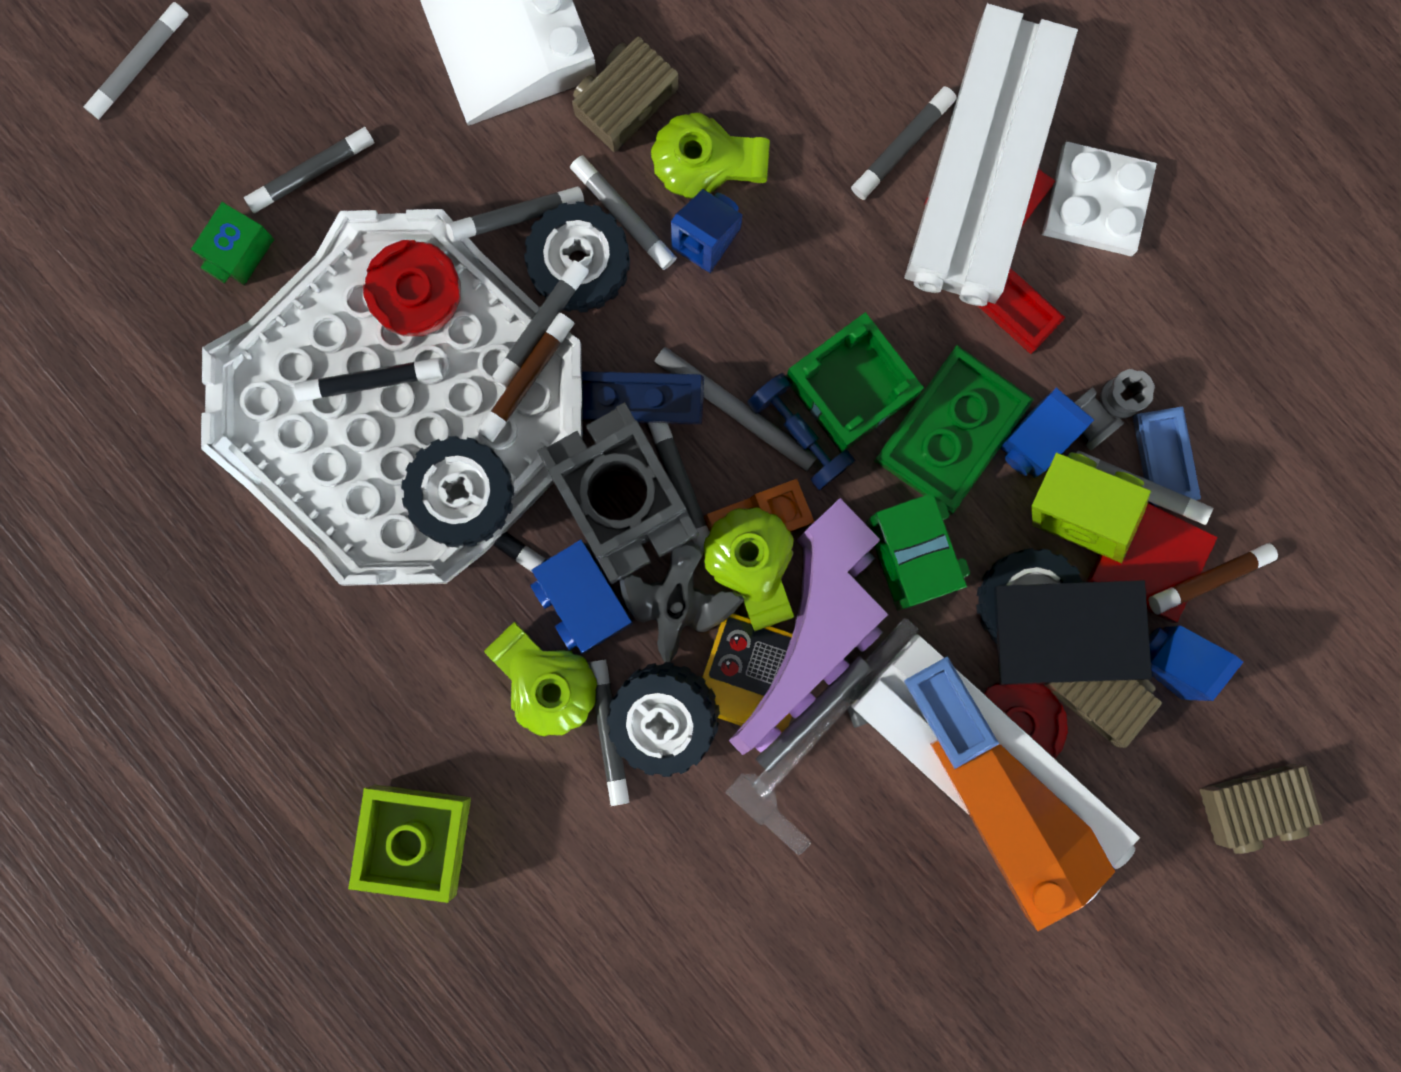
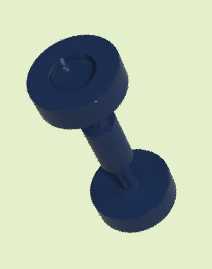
[747,372,856,491]

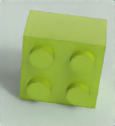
[1032,452,1151,563]
[348,784,471,903]

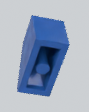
[671,189,743,274]
[1000,387,1094,478]
[1149,625,1243,701]

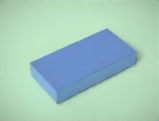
[1132,407,1201,507]
[904,656,999,769]

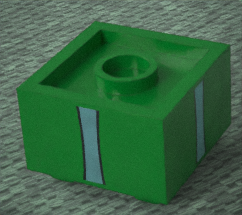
[786,312,924,453]
[865,493,970,611]

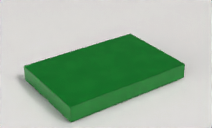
[874,345,1034,515]

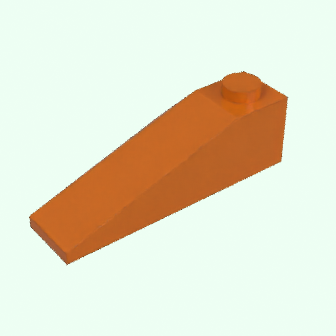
[930,740,1115,931]

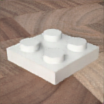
[1042,141,1157,257]

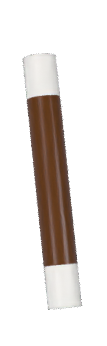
[477,312,575,442]
[1148,543,1278,614]

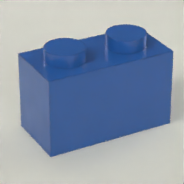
[530,540,633,654]

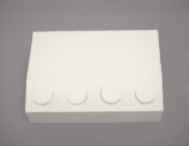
[420,0,597,126]

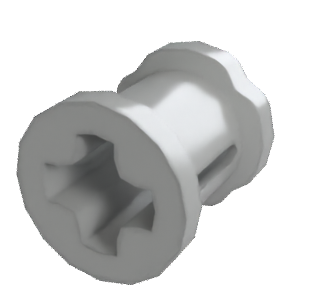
[1100,369,1155,419]
[1074,387,1124,451]

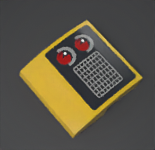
[702,614,792,732]

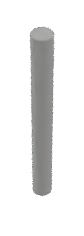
[655,347,817,472]

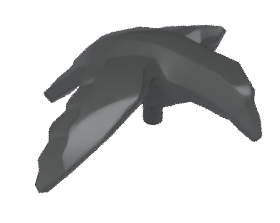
[619,541,744,663]

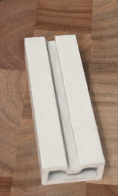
[904,3,1078,306]
[850,634,1140,904]

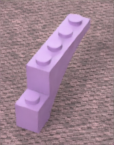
[729,498,888,755]

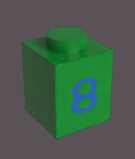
[191,202,275,286]

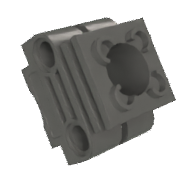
[537,402,699,584]

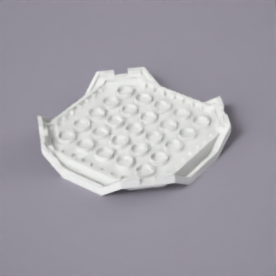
[201,209,583,586]

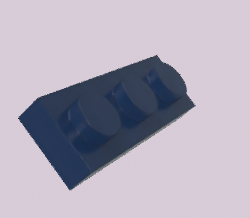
[582,371,704,425]

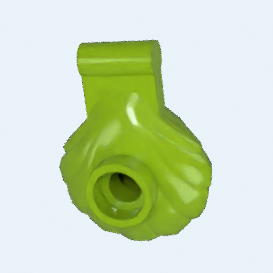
[651,112,770,199]
[704,507,794,631]
[484,621,597,737]

